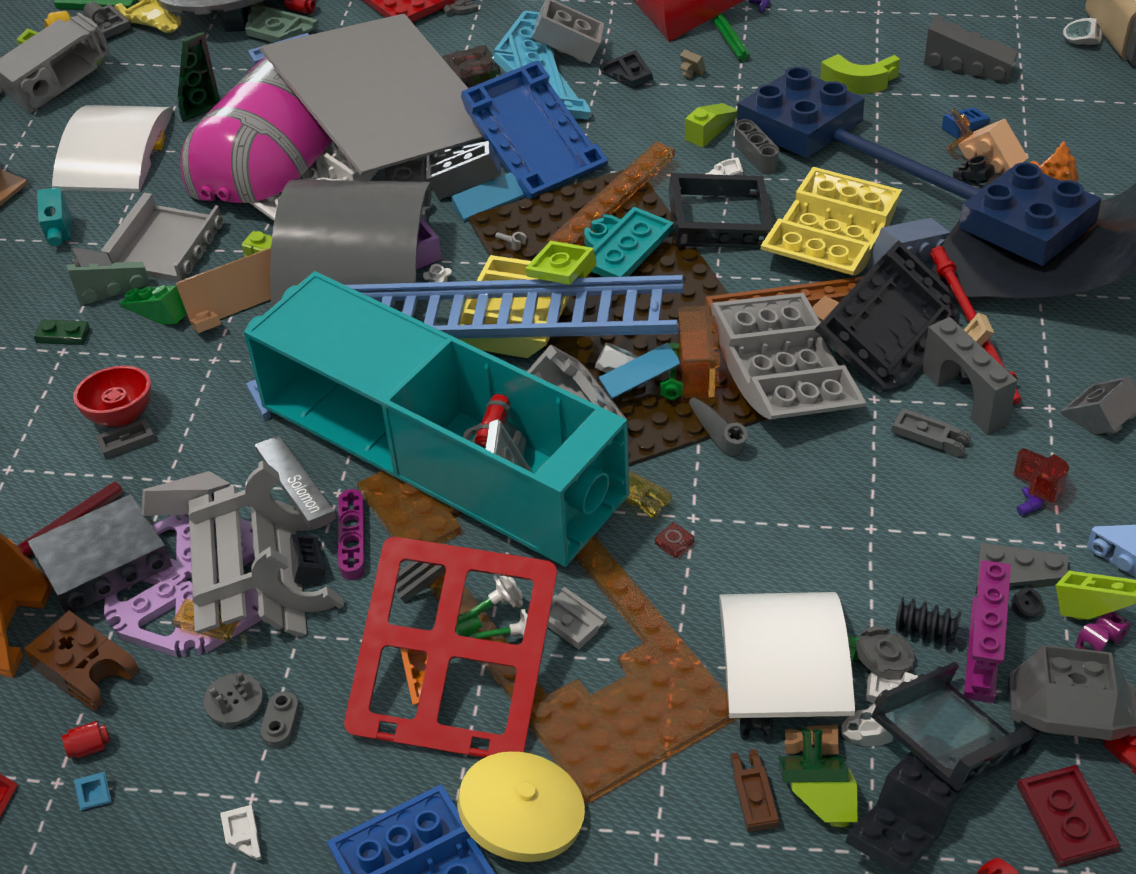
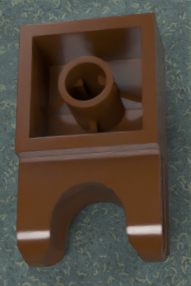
[24,611,140,711]

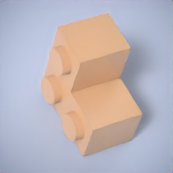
[958,119,1028,175]

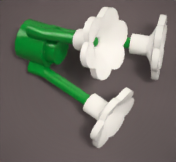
[456,575,527,639]

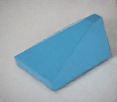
[74,772,112,810]

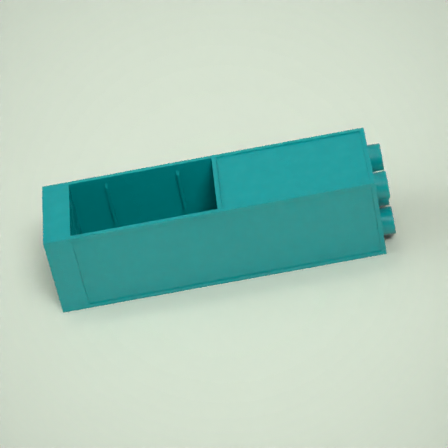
[244,271,629,567]

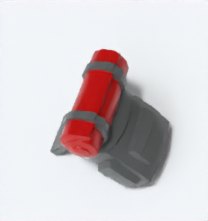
[463,394,527,456]

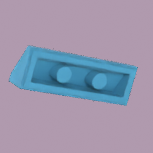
[452,172,524,221]
[598,343,681,400]

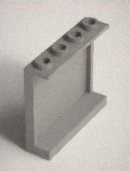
[101,192,223,282]

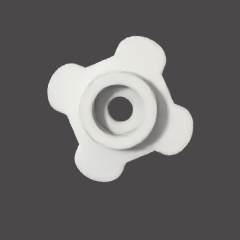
[423,264,452,282]

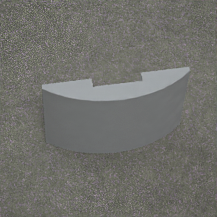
[711,293,866,420]

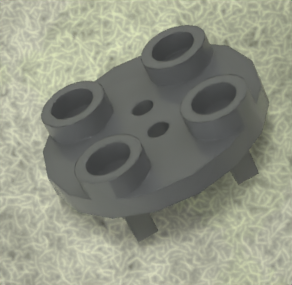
[203,672,264,729]

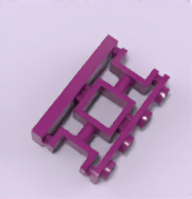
[963,560,1011,703]

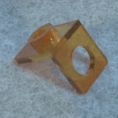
[946,108,973,150]

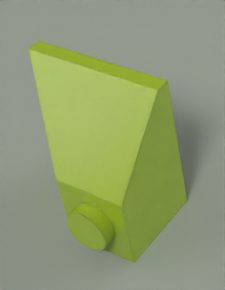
[790,769,858,827]

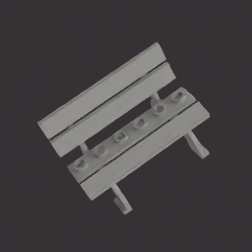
[188,460,344,637]

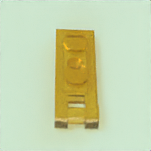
[625,470,672,518]

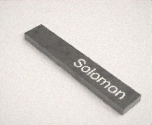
[255,436,336,529]

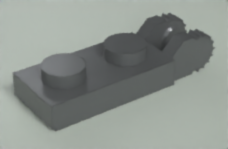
[891,408,971,457]

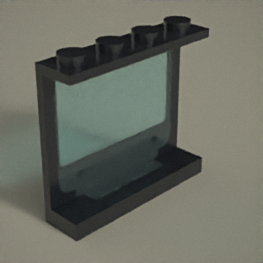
[871,662,1040,791]

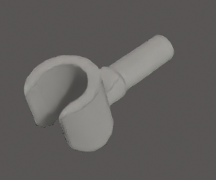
[495,232,526,251]

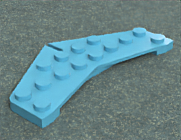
[492,11,591,120]

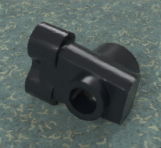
[953,155,995,184]

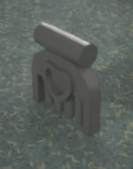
[442,0,478,17]

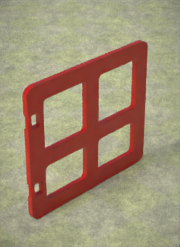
[344,537,557,758]

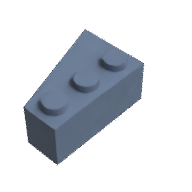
[866,218,950,271]

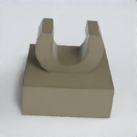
[680,49,706,79]

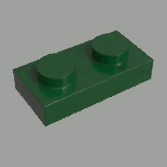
[34,319,90,345]

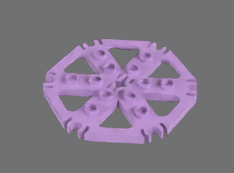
[104,515,262,658]

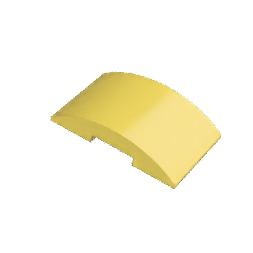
[761,167,902,275]

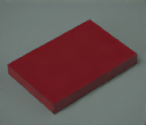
[1017,765,1121,868]

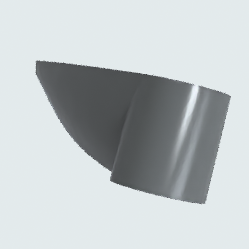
[689,397,748,456]

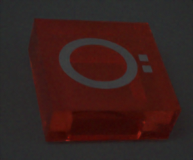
[655,522,694,558]

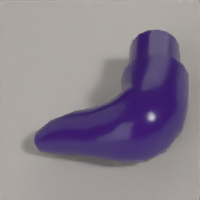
[748,0,770,13]
[1016,487,1044,516]

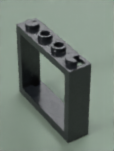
[668,173,773,249]

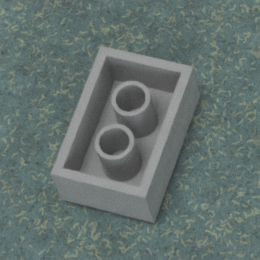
[532,0,604,64]

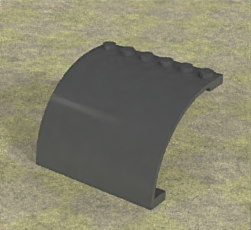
[270,180,431,316]

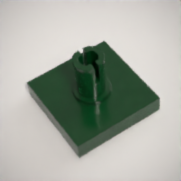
[779,729,848,783]

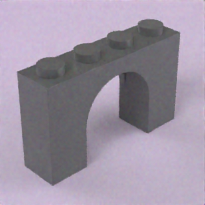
[922,317,1017,435]

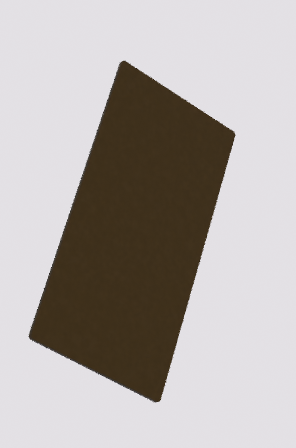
[469,167,768,466]

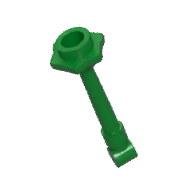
[660,342,683,400]

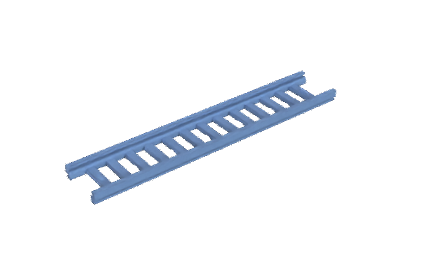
[345,275,684,339]

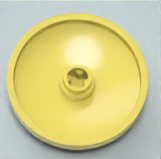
[457,752,585,862]

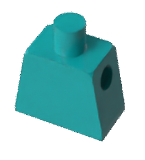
[37,187,72,246]

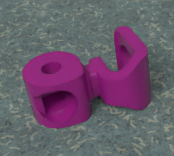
[1075,611,1132,652]

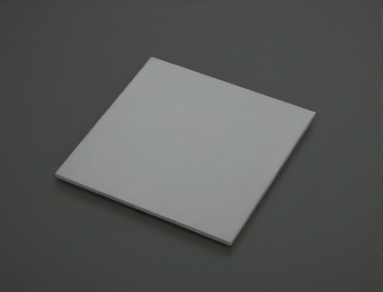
[260,14,485,175]

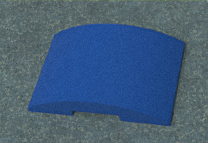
[327,784,495,874]

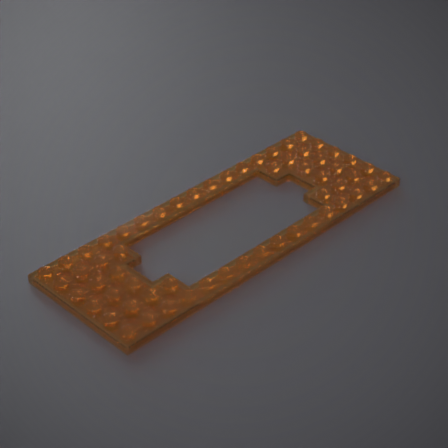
[357,471,736,804]

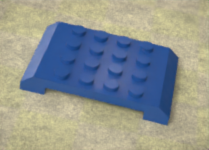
[461,60,608,199]

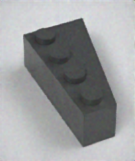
[924,15,1018,83]

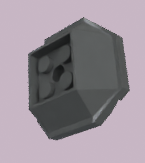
[1008,645,1136,740]

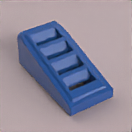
[942,107,990,139]

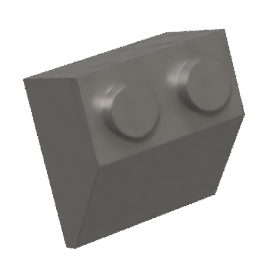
[1061,376,1136,435]

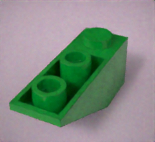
[119,285,187,325]

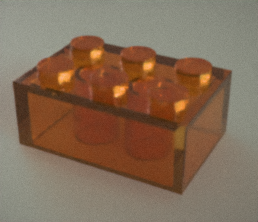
[678,305,720,398]

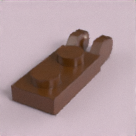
[730,749,779,833]

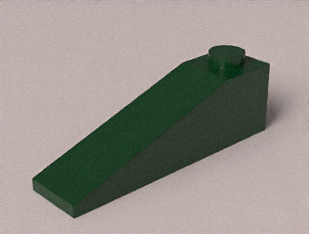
[177,32,220,122]

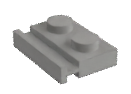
[548,587,607,650]

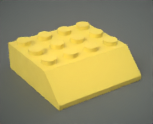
[459,255,570,358]

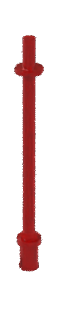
[930,246,1022,405]

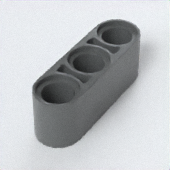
[735,119,779,174]

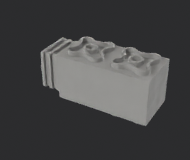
[0,12,110,114]

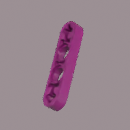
[338,489,365,580]

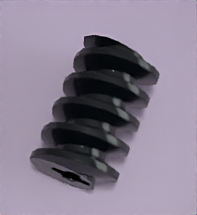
[895,596,962,646]

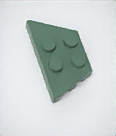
[245,4,319,43]

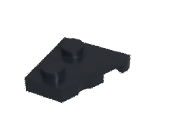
[599,50,653,87]

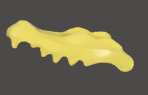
[114,0,181,34]

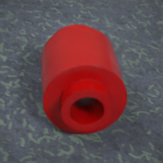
[284,0,316,14]
[62,721,110,759]

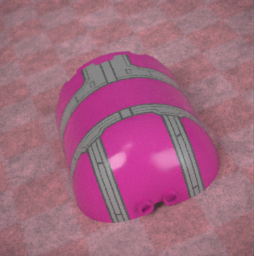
[180,57,333,203]

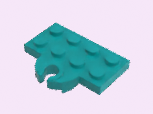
[584,207,674,277]

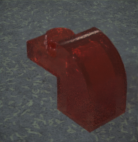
[1013,448,1069,504]

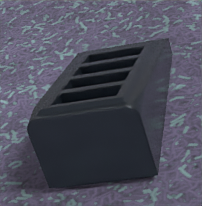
[290,534,326,586]

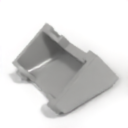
[527,345,626,419]

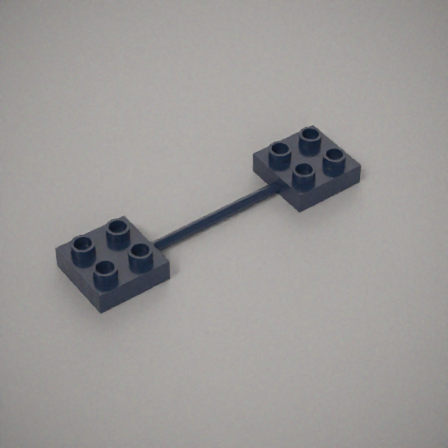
[737,66,1102,266]

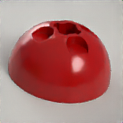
[73,366,152,427]

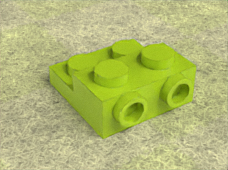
[525,240,597,285]

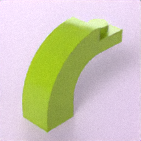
[820,54,900,94]

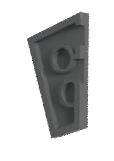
[975,543,1068,594]

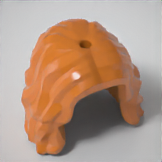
[1030,142,1079,182]

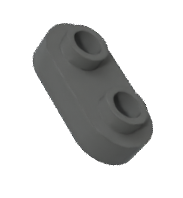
[261,691,299,749]

